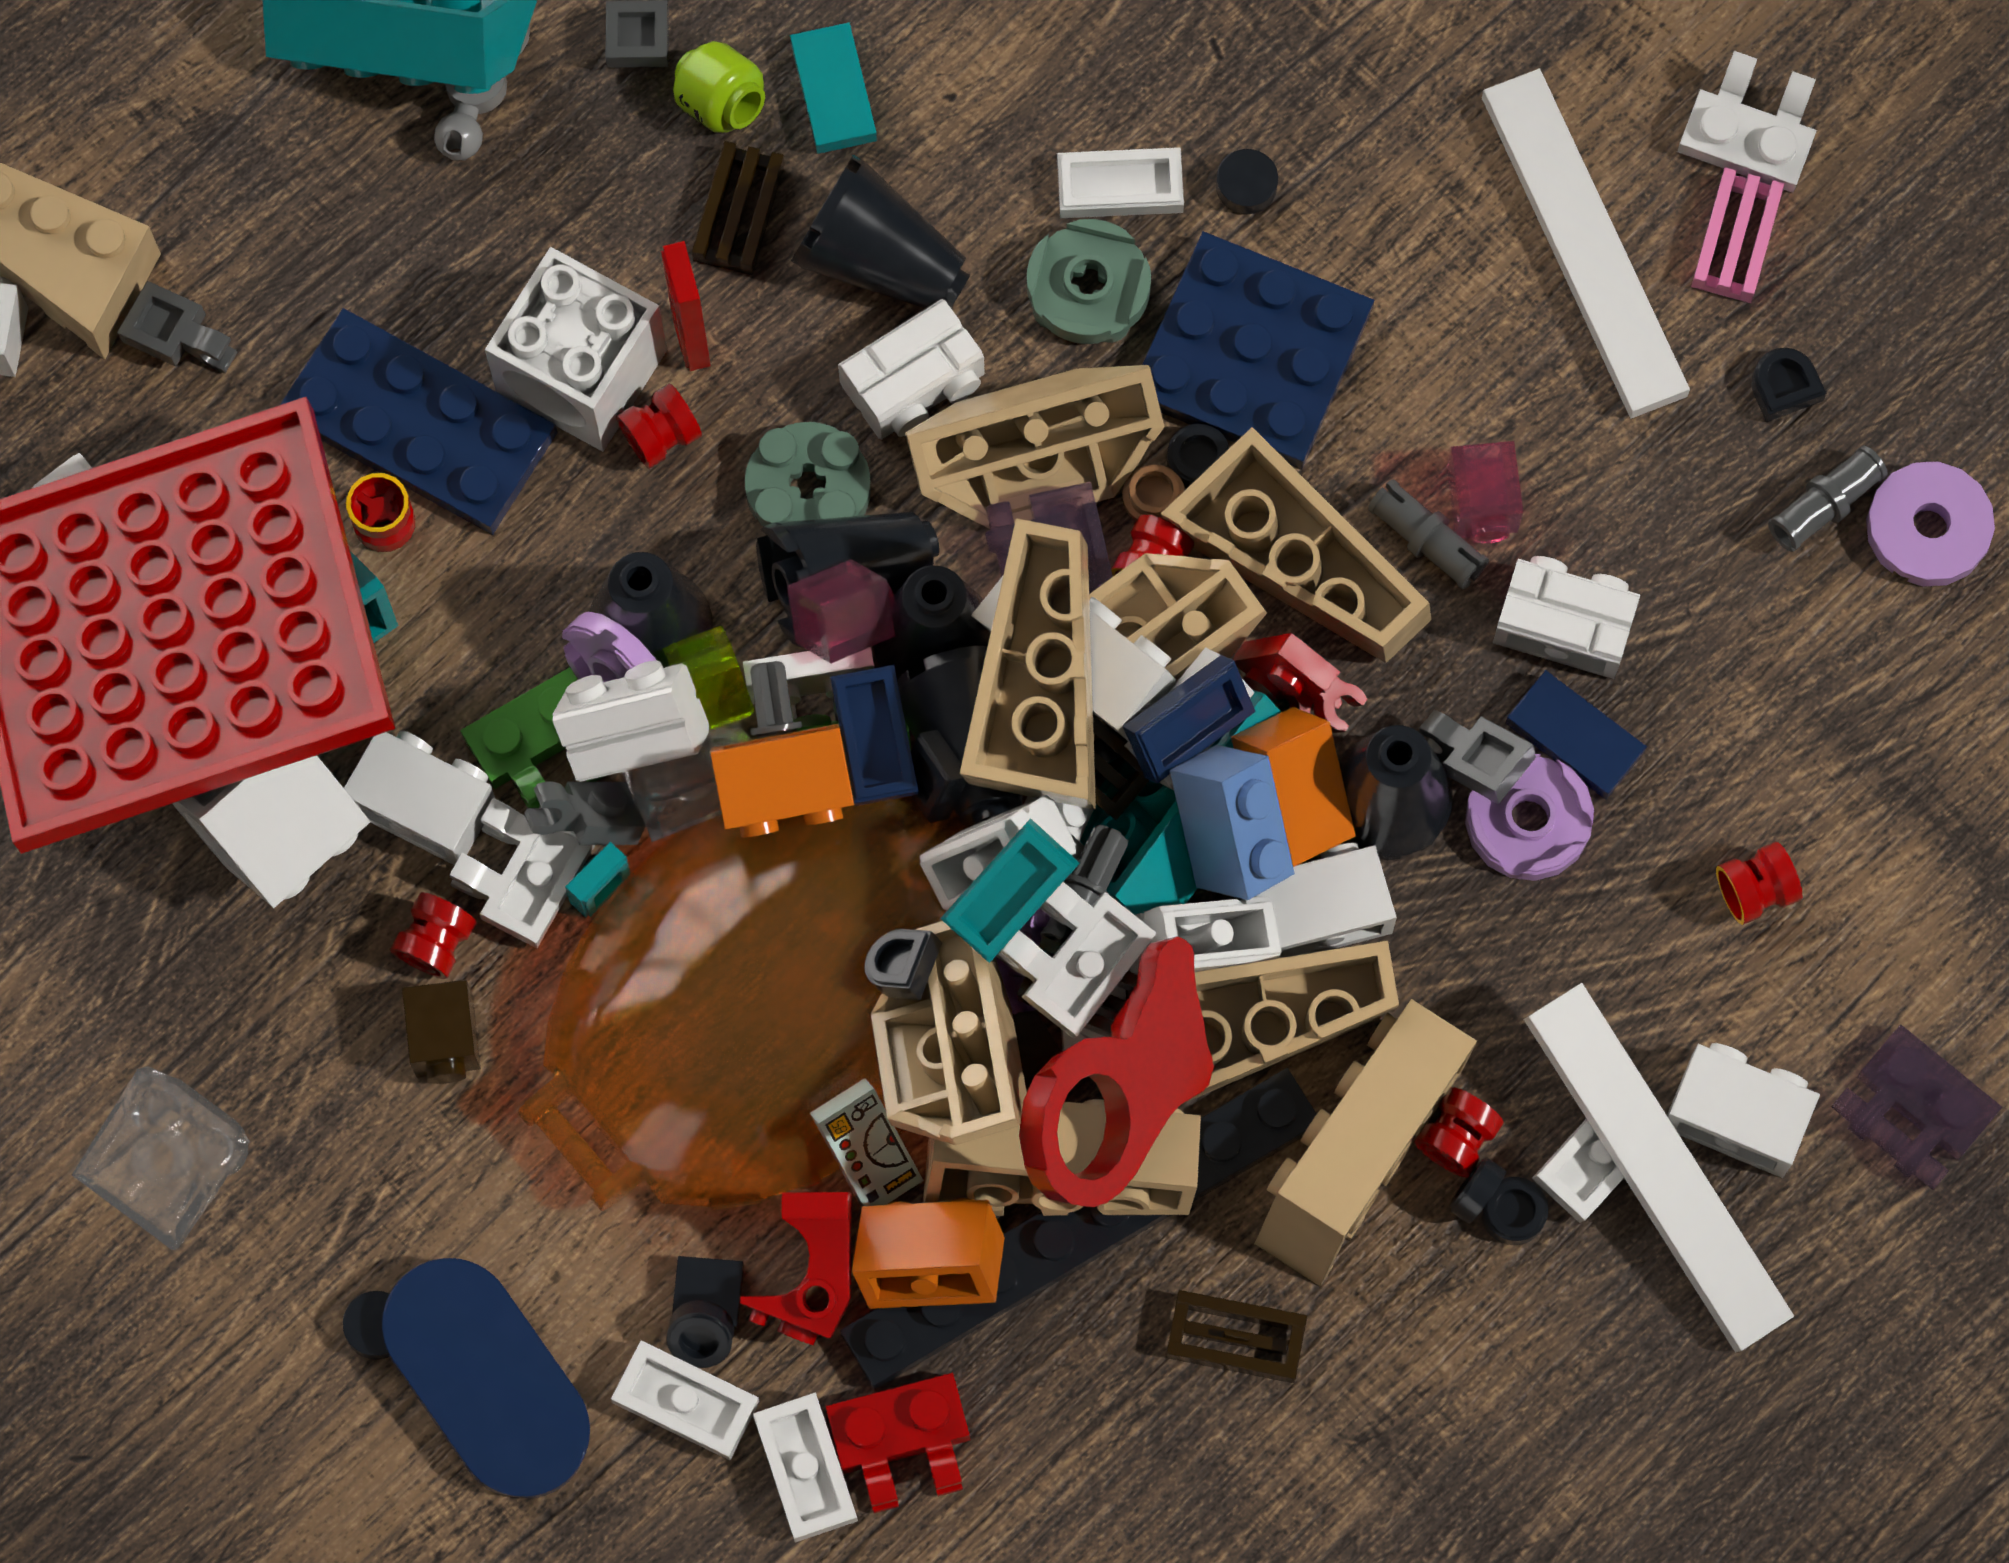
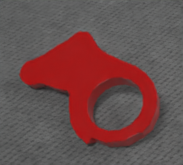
[1019,936,1214,1207]

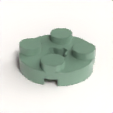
[1027,219,1151,344]
[745,422,871,526]

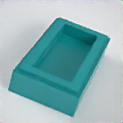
[790,22,877,154]
[940,818,1080,963]

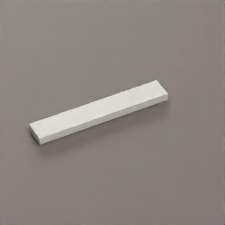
[1482,68,1690,419]
[1523,983,1794,1353]

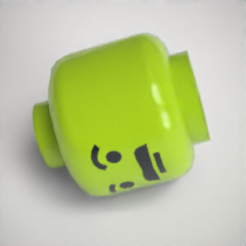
[673,41,765,133]

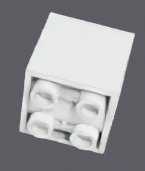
[485,247,667,452]
[172,755,371,908]

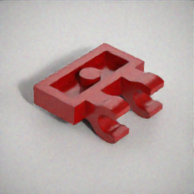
[1232,633,1367,733]
[826,1373,970,1514]

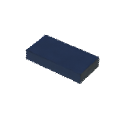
[1122,655,1256,784]
[830,665,918,806]
[1505,670,1647,800]

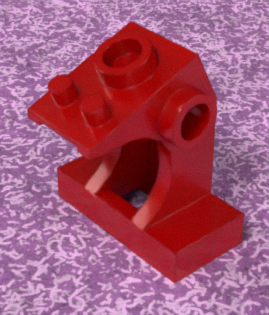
[740,1192,852,1346]

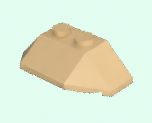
[905,365,1164,531]
[1089,553,1267,740]
[871,921,1027,1145]

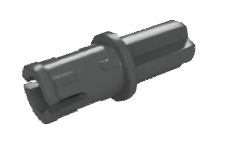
[750,661,802,739]
[1040,825,1128,944]

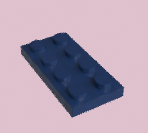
[280,308,558,535]

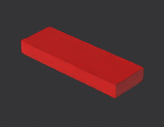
[661,241,711,371]

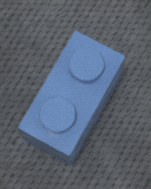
[1170,745,1295,900]

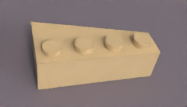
[0,163,161,359]
[1161,427,1431,663]
[960,518,1096,810]
[1128,941,1399,1103]
[1255,999,1477,1286]
[923,1099,1201,1216]

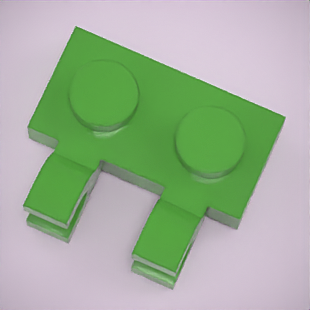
[460,667,605,809]

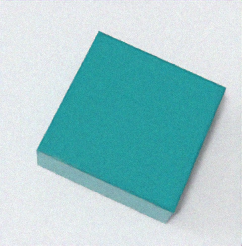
[565,842,631,918]

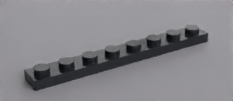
[840,1067,1317,1390]

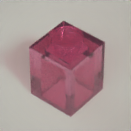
[1447,441,1523,544]
[787,559,895,664]

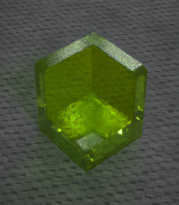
[663,626,754,731]

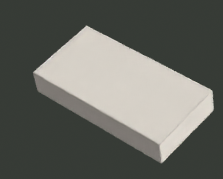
[1057,148,1184,218]

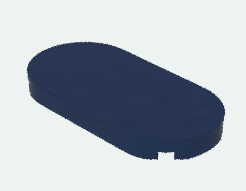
[382,1258,590,1498]

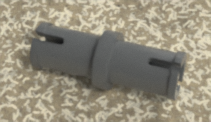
[1768,445,1888,552]
[1368,479,1489,590]

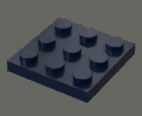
[1142,231,1375,470]

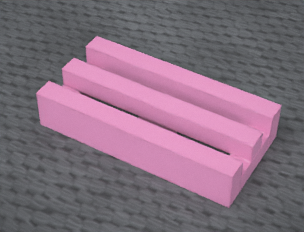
[1691,167,1785,303]

